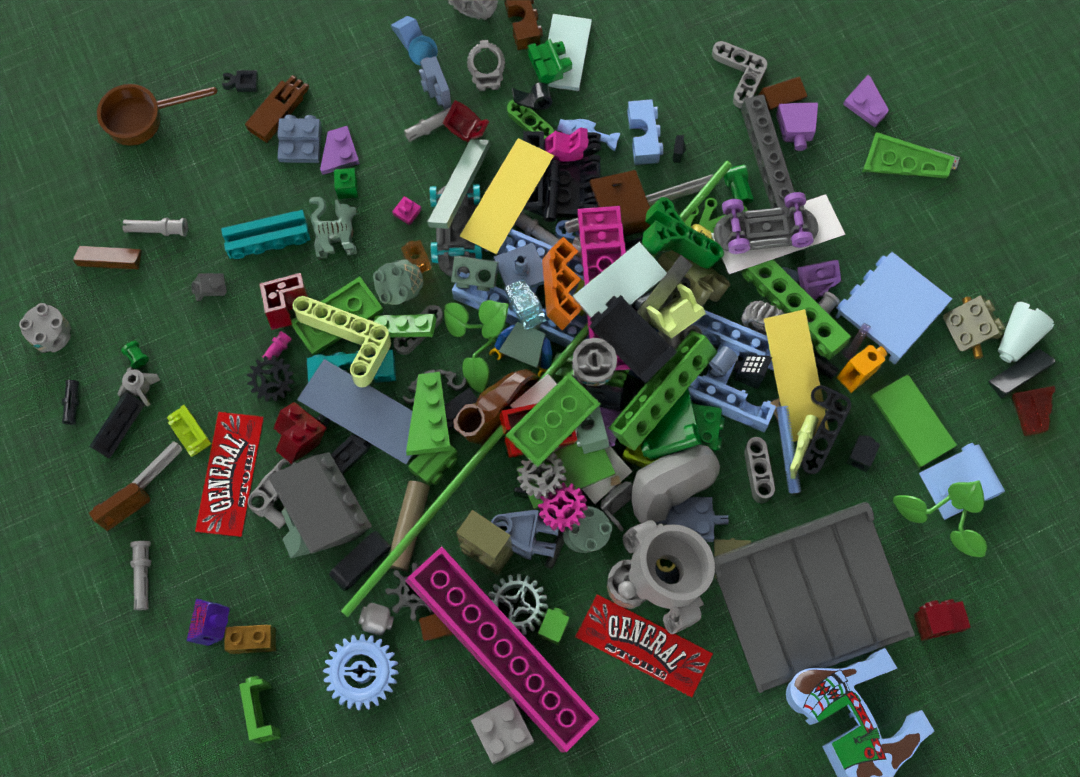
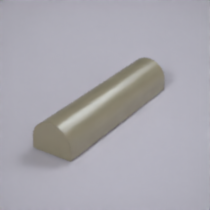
[389,481,430,572]

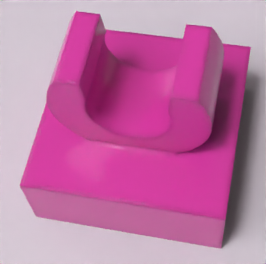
[392,196,422,225]

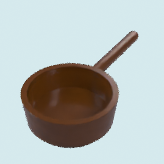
[97,84,217,145]

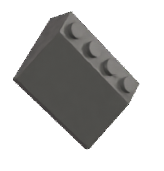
[268,452,372,554]

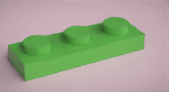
[374,314,436,338]

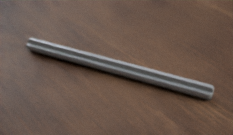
[565,174,713,234]

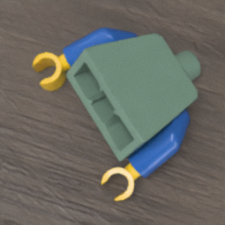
[489,314,552,377]

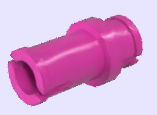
[262,331,291,365]

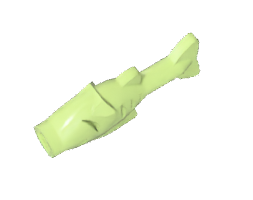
[790,415,819,479]

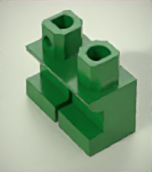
[528,38,572,85]

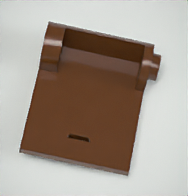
[589,170,651,237]

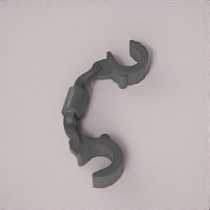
[403,369,466,405]

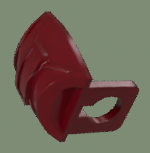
[443,100,489,143]

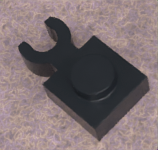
[222,70,258,92]

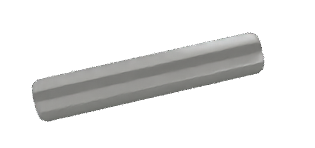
[132,442,182,489]

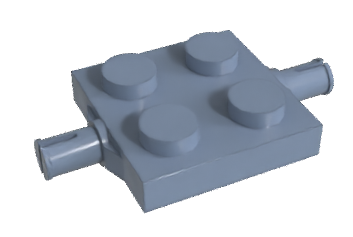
[655,497,729,542]

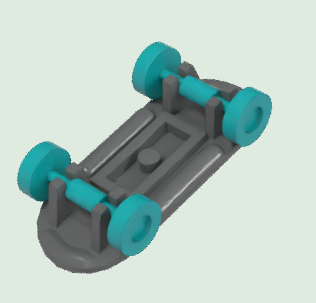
[430,184,482,277]

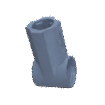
[708,346,738,378]

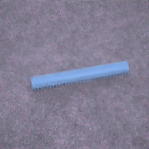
[776,406,801,494]

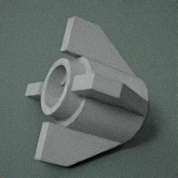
[117,367,160,406]

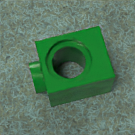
[334,168,358,199]

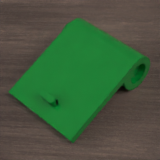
[641,388,701,461]

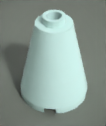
[998,302,1054,363]

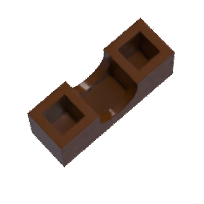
[504,0,543,51]

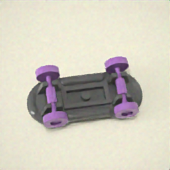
[714,192,819,254]

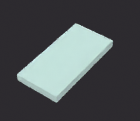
[548,14,592,91]
[573,242,667,318]

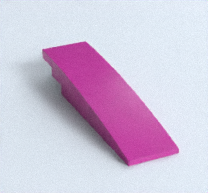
[578,206,631,371]

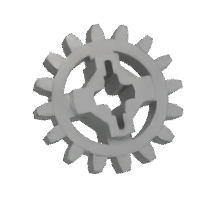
[517,453,567,499]

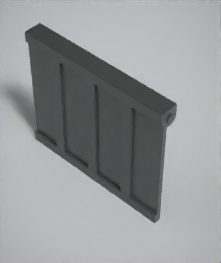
[714,502,915,693]

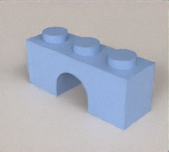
[627,99,663,165]

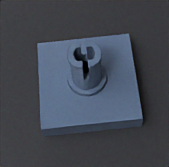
[494,243,544,297]

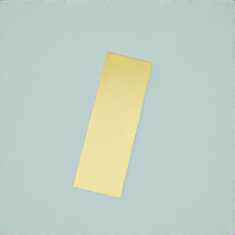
[460,138,554,254]
[764,309,829,442]

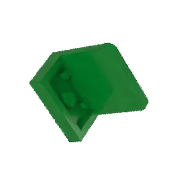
[693,404,724,453]

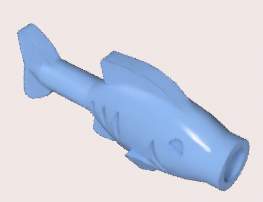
[557,119,620,151]

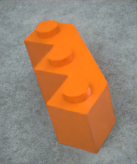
[542,237,582,331]

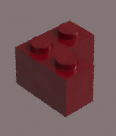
[260,273,308,330]
[273,402,326,464]
[913,599,971,641]

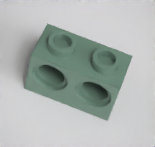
[451,256,499,291]

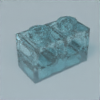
[504,279,546,330]

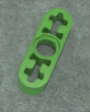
[507,100,554,139]

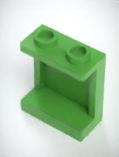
[239,676,281,744]

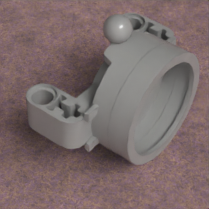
[618,520,715,634]

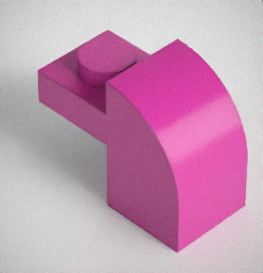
[545,127,589,162]

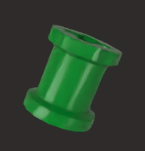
[121,341,149,369]

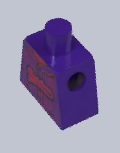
[187,599,229,646]

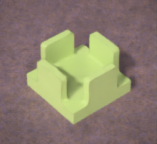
[646,284,706,339]

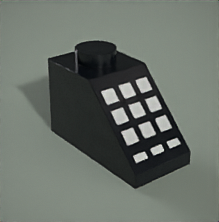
[733,354,772,389]

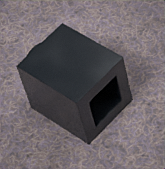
[846,435,880,472]

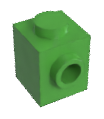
[538,608,569,646]

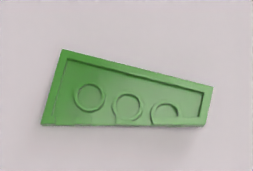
[862,132,955,178]
[406,372,450,456]

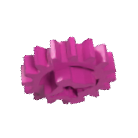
[538,482,588,532]

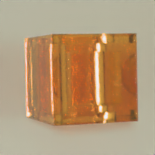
[401,240,431,273]

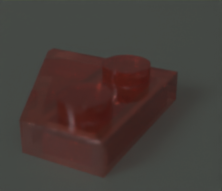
[1012,386,1055,436]

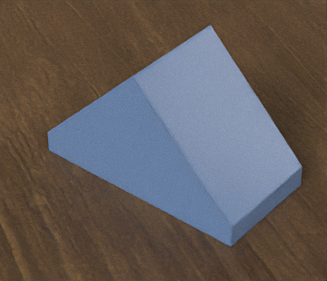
[391,16,423,52]

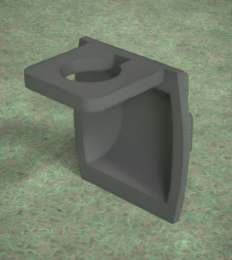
[601,482,633,531]

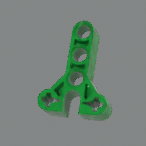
[642,197,724,269]

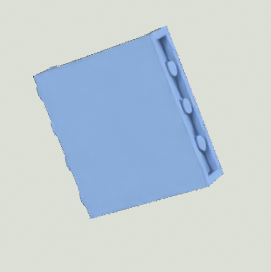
[835,252,952,365]

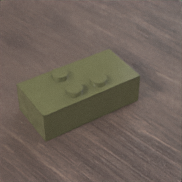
[456,510,513,576]

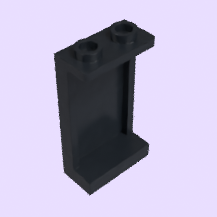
[589,295,677,383]

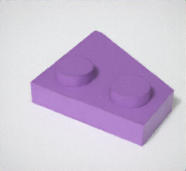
[843,75,889,127]
[320,126,360,175]
[797,260,841,300]

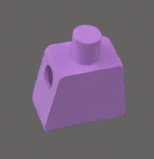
[776,103,818,151]

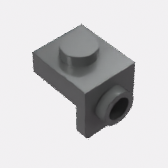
[191,273,227,301]

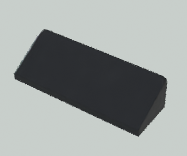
[988,348,1056,399]

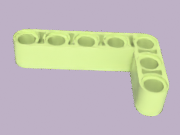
[293,296,391,387]

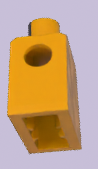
[837,345,887,393]

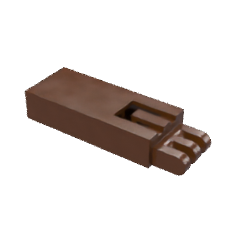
[245,75,309,143]

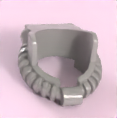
[467,40,505,91]

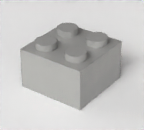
[471,699,534,765]

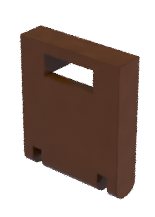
[89,483,150,531]

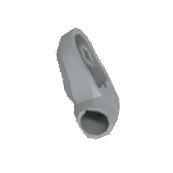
[632,445,720,523]

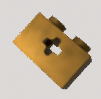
[225,625,276,654]

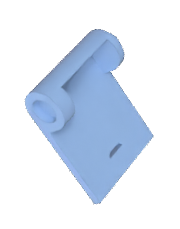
[919,443,1005,520]

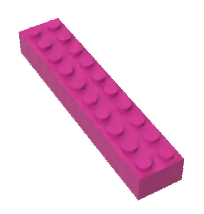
[406,547,599,752]

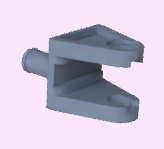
[491,510,559,560]

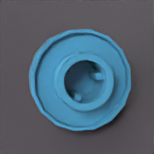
[408,36,438,65]

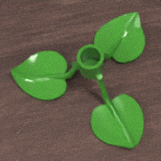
[444,300,509,393]
[893,480,987,557]

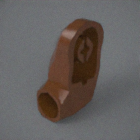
[453,369,540,445]

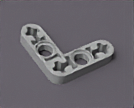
[712,41,767,109]

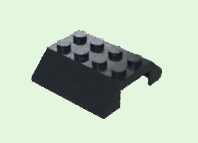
[523,131,601,217]

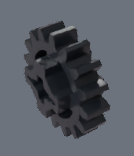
[247,355,295,402]

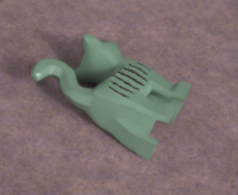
[309,197,357,260]

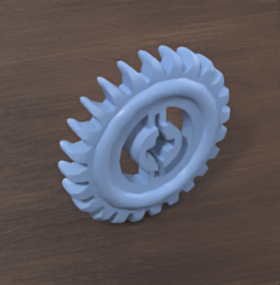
[323,634,399,710]

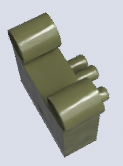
[657,250,730,307]

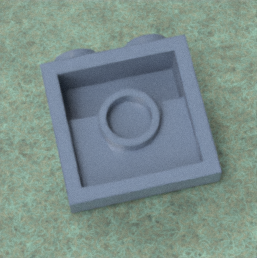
[419,56,451,110]
[278,115,322,163]

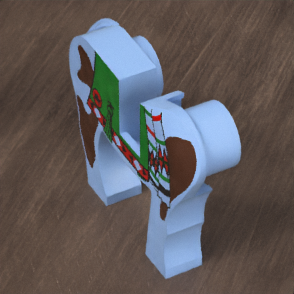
[786,648,934,777]

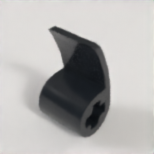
[511,83,552,110]

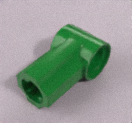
[724,164,753,206]

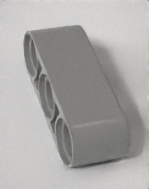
[744,437,775,503]

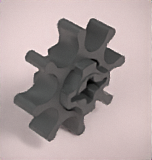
[386,563,434,621]

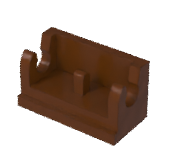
[759,76,808,111]

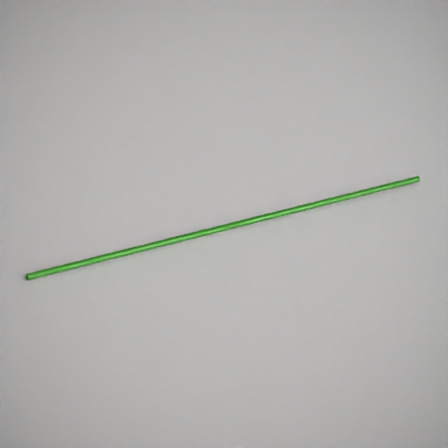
[341,161,732,617]

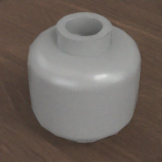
[359,603,394,635]

